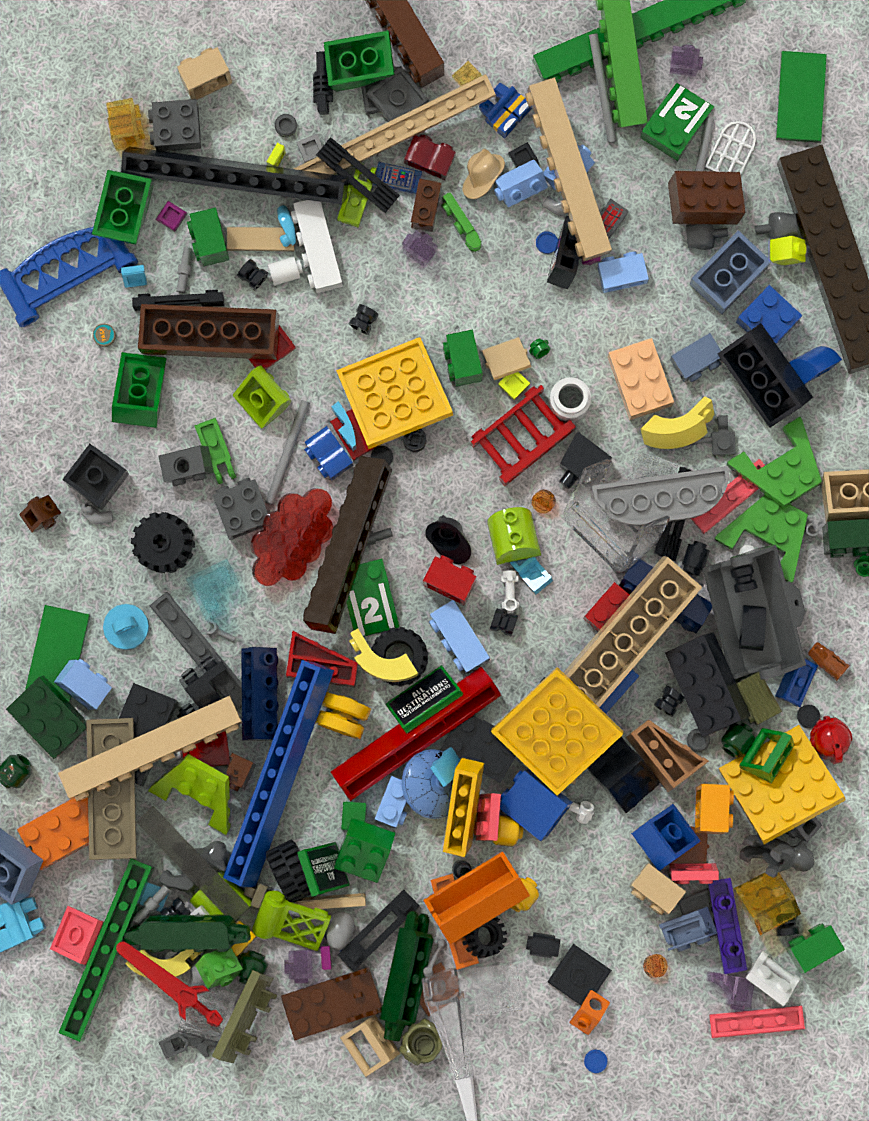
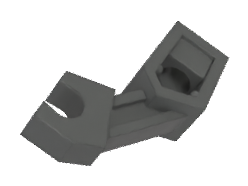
[158,1032,218,1059]

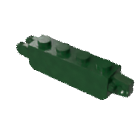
[379,911,434,1042]
[124,915,251,953]

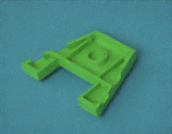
[727,417,822,508]
[715,495,808,583]

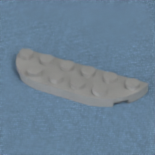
[591,466,729,526]

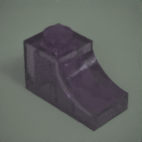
[706,971,754,1011]

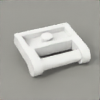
[746,950,801,1006]

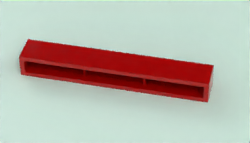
[330,667,502,801]

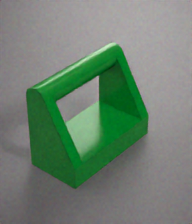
[739,728,794,783]

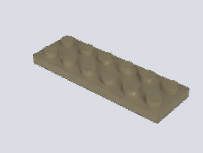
[87,718,137,860]

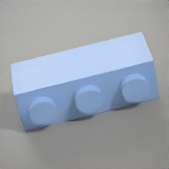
[429,600,490,674]

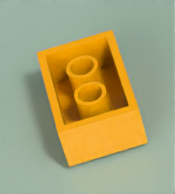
[695,784,734,835]

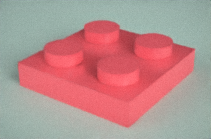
[474,793,501,841]
[669,863,719,884]
[50,906,104,965]

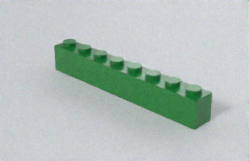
[58,859,155,1042]

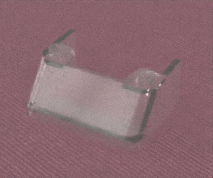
[564,459,670,573]

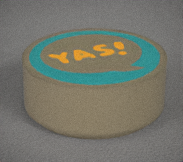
[93,323,116,347]

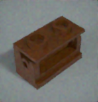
[411,179,442,232]
[227,753,256,792]

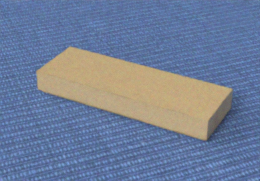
[227,227,295,251]
[296,893,366,909]

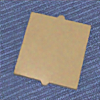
[482,337,531,380]

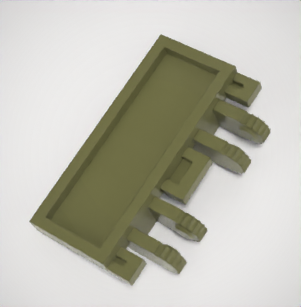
[212,970,277,1063]

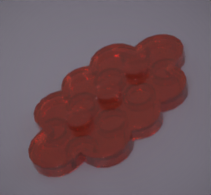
[250,488,333,586]

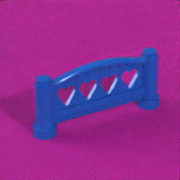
[0,227,138,327]

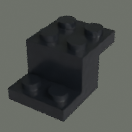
[177,653,227,718]
[440,716,516,783]
[587,736,660,813]

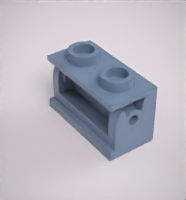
[670,333,722,383]
[659,907,717,952]

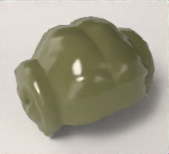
[399,1018,443,1066]

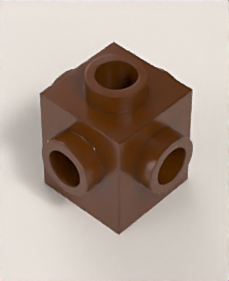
[19,495,61,533]

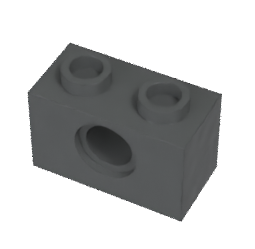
[158,445,214,486]

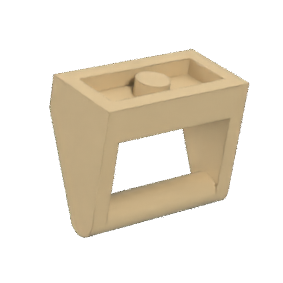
[340,1015,400,1077]

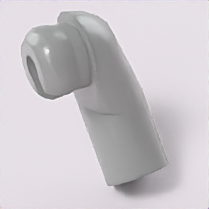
[542,196,568,216]
[81,502,113,524]

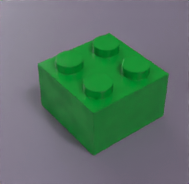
[187,207,229,267]
[442,329,483,387]
[334,818,395,883]
[785,923,845,973]

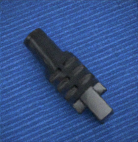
[313,51,333,115]

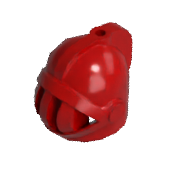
[810,715,852,765]

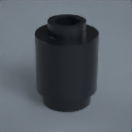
[682,541,710,576]
[526,932,561,959]

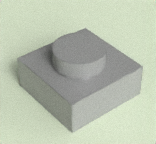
[296,134,323,163]

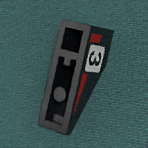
[547,216,580,290]

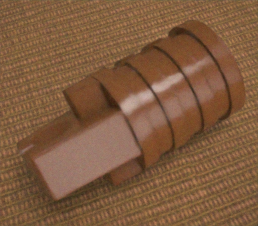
[808,642,850,681]

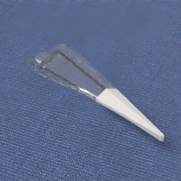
[422,968,478,1121]

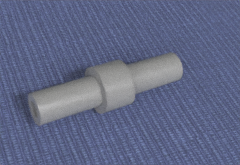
[176,247,193,293]
[133,885,171,925]

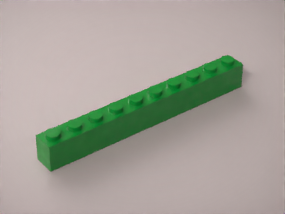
[533,0,746,83]

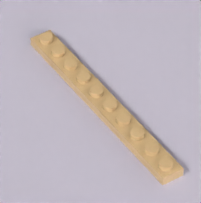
[294,74,496,175]

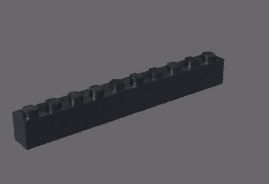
[121,146,349,205]

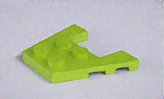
[148,754,231,835]

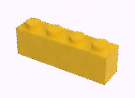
[443,758,484,857]

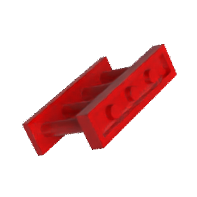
[471,385,576,486]

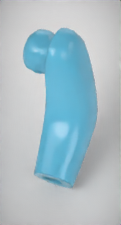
[277,205,296,247]

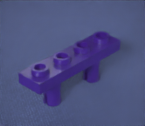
[708,878,747,974]

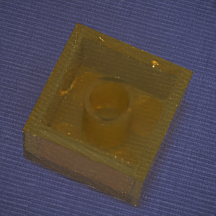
[734,872,801,935]

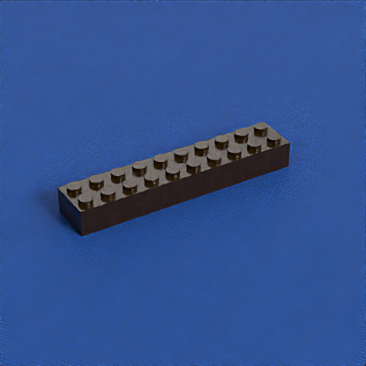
[777,145,869,374]

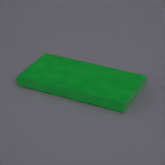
[776,51,827,143]
[25,605,90,702]

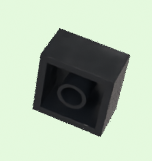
[62,443,129,510]

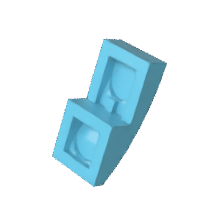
[331,401,356,451]
[509,557,553,595]
[430,747,460,787]

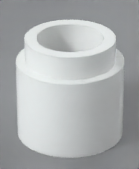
[549,377,591,423]

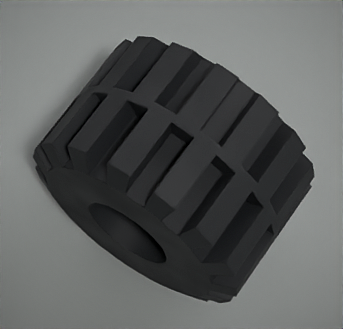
[131,512,195,574]

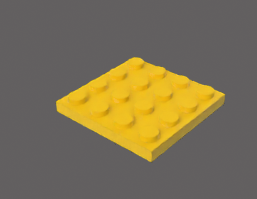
[336,337,453,449]
[491,667,624,796]
[719,725,846,844]

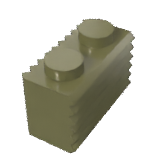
[737,672,782,726]

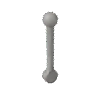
[423,939,446,977]

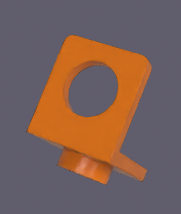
[569,990,610,1035]

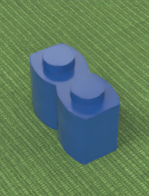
[304,426,354,481]

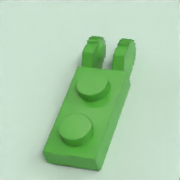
[441,193,482,252]
[194,417,237,484]

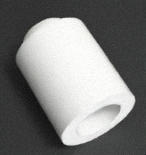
[268,257,303,286]

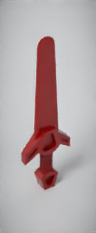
[116,942,223,1027]

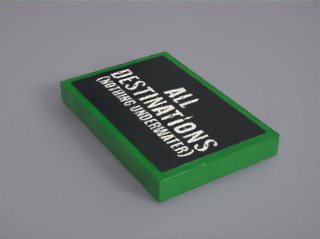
[385,665,463,734]
[297,842,350,897]

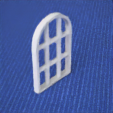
[705,121,756,174]

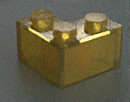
[106,98,146,151]

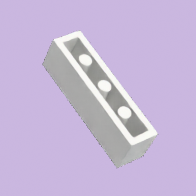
[290,200,343,293]

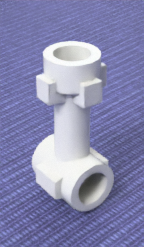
[501,571,519,614]
[561,792,595,824]

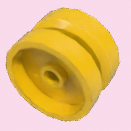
[315,692,371,740]

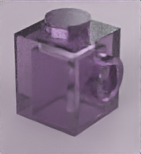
[669,44,703,76]
[402,230,438,268]
[284,950,313,983]

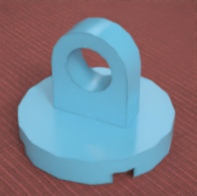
[103,604,149,650]

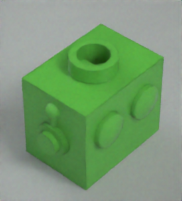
[195,948,243,989]

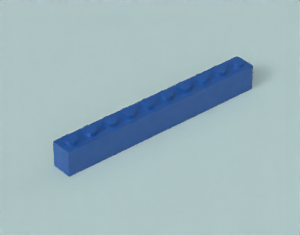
[223,660,334,887]

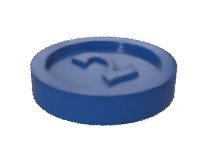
[536,231,558,254]
[584,1049,608,1073]

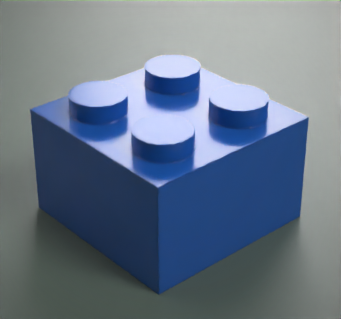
[736,285,803,345]
[631,804,701,871]

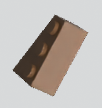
[626,720,709,792]

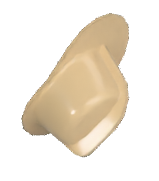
[462,149,505,199]

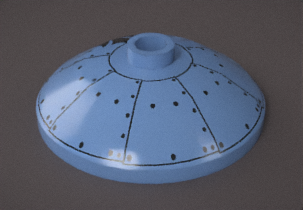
[402,749,453,819]

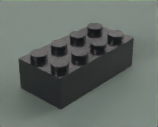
[717,323,814,428]
[665,632,751,737]
[119,683,178,787]

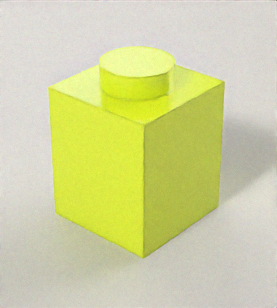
[770,236,807,265]

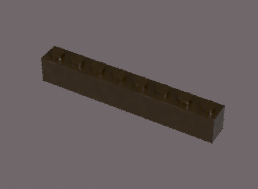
[303,456,392,634]

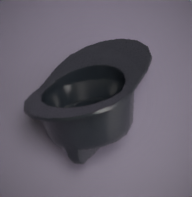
[425,515,472,565]

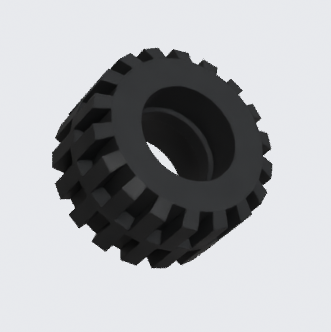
[371,627,428,687]
[266,839,311,903]

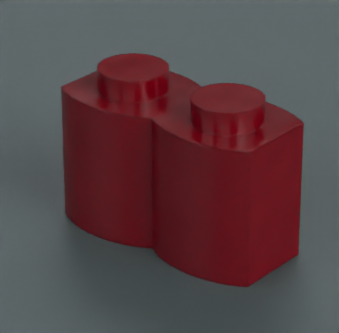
[404,134,456,180]

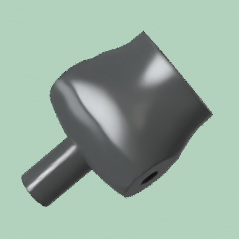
[755,212,798,239]
[686,224,728,250]

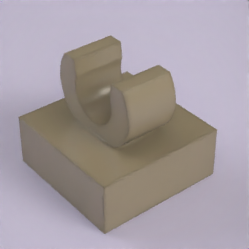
[244,884,272,909]

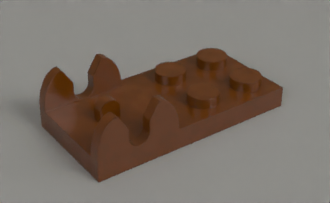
[281,967,382,1041]

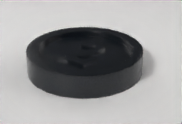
[371,446,393,466]
[797,705,820,728]

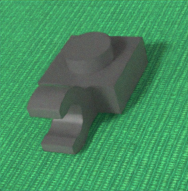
[711,415,736,456]

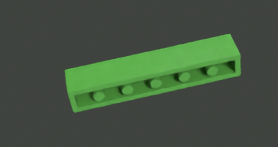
[595,0,648,127]

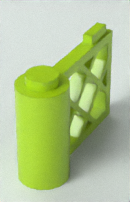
[252,890,331,951]

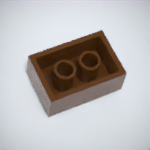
[668,171,746,225]

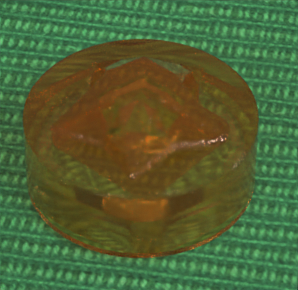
[532,489,556,514]
[643,954,668,978]

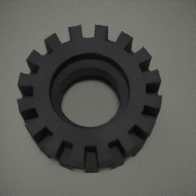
[462,917,507,958]

